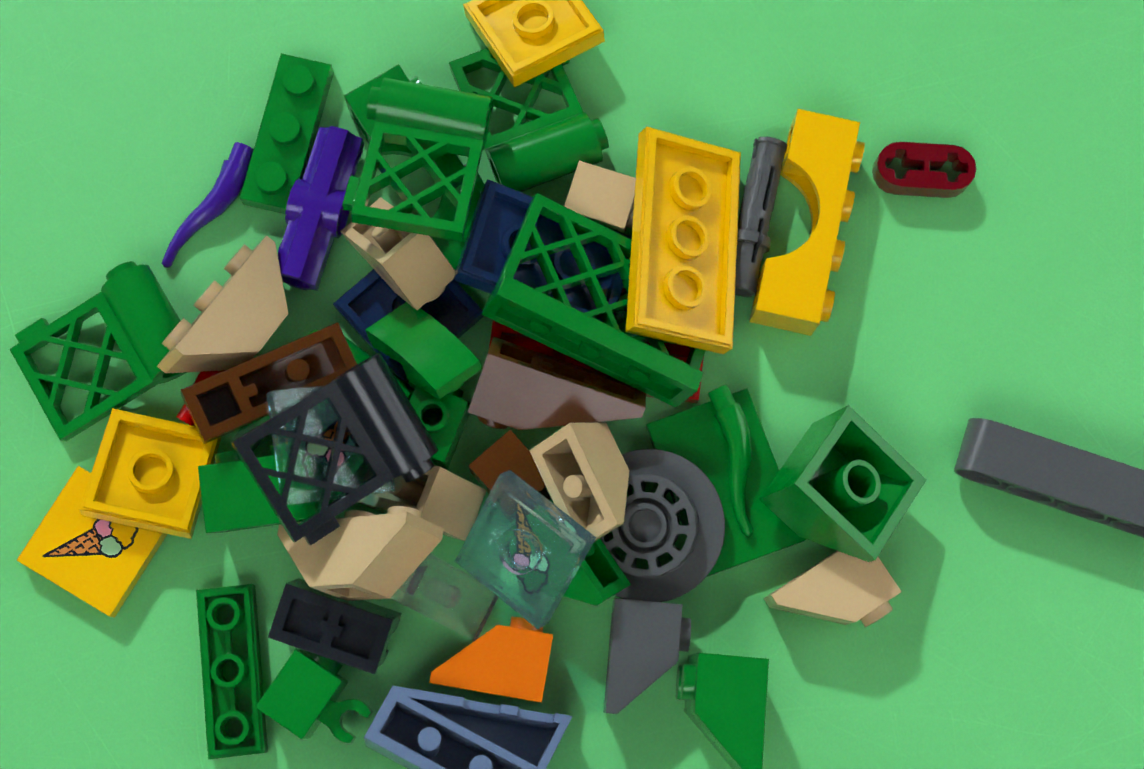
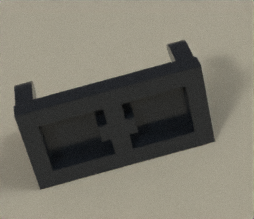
[268,578,402,674]

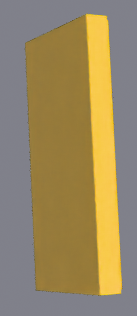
[626,126,741,354]

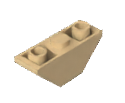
[157,236,289,373]
[277,506,444,601]

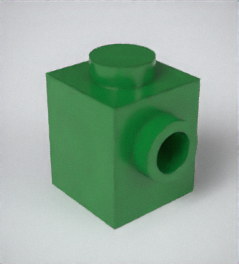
[409,386,470,470]

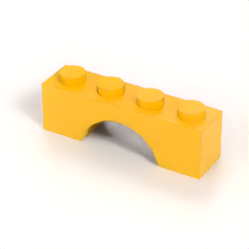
[749,109,865,336]

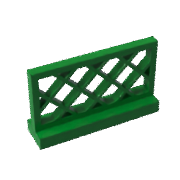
[482,193,706,408]

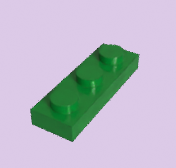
[240,53,334,214]

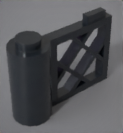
[231,353,439,545]

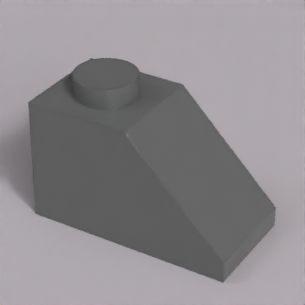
[603,598,691,714]

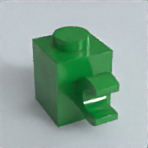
[255,649,373,743]

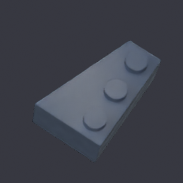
[364,686,573,769]

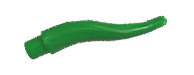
[708,384,753,537]

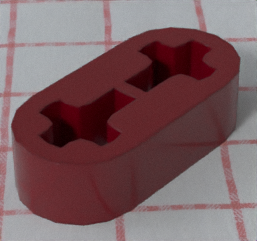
[872,142,977,198]

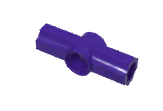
[278,126,364,291]

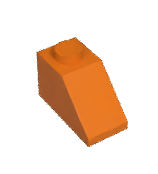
[429,616,554,703]

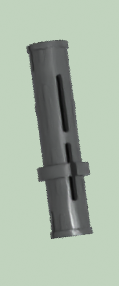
[735,137,787,297]

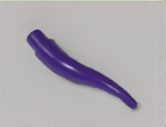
[162,142,254,268]

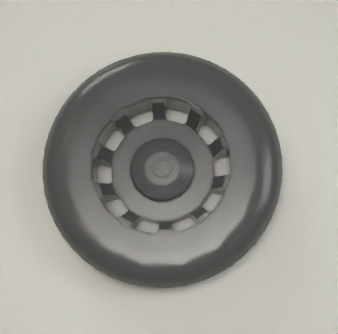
[600,449,725,602]

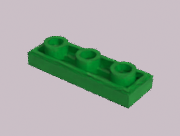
[196,584,268,760]

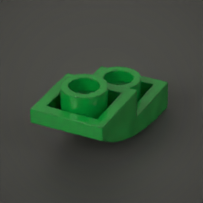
[365,302,482,399]

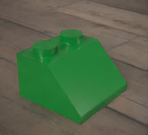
[759,405,926,562]
[676,653,769,769]

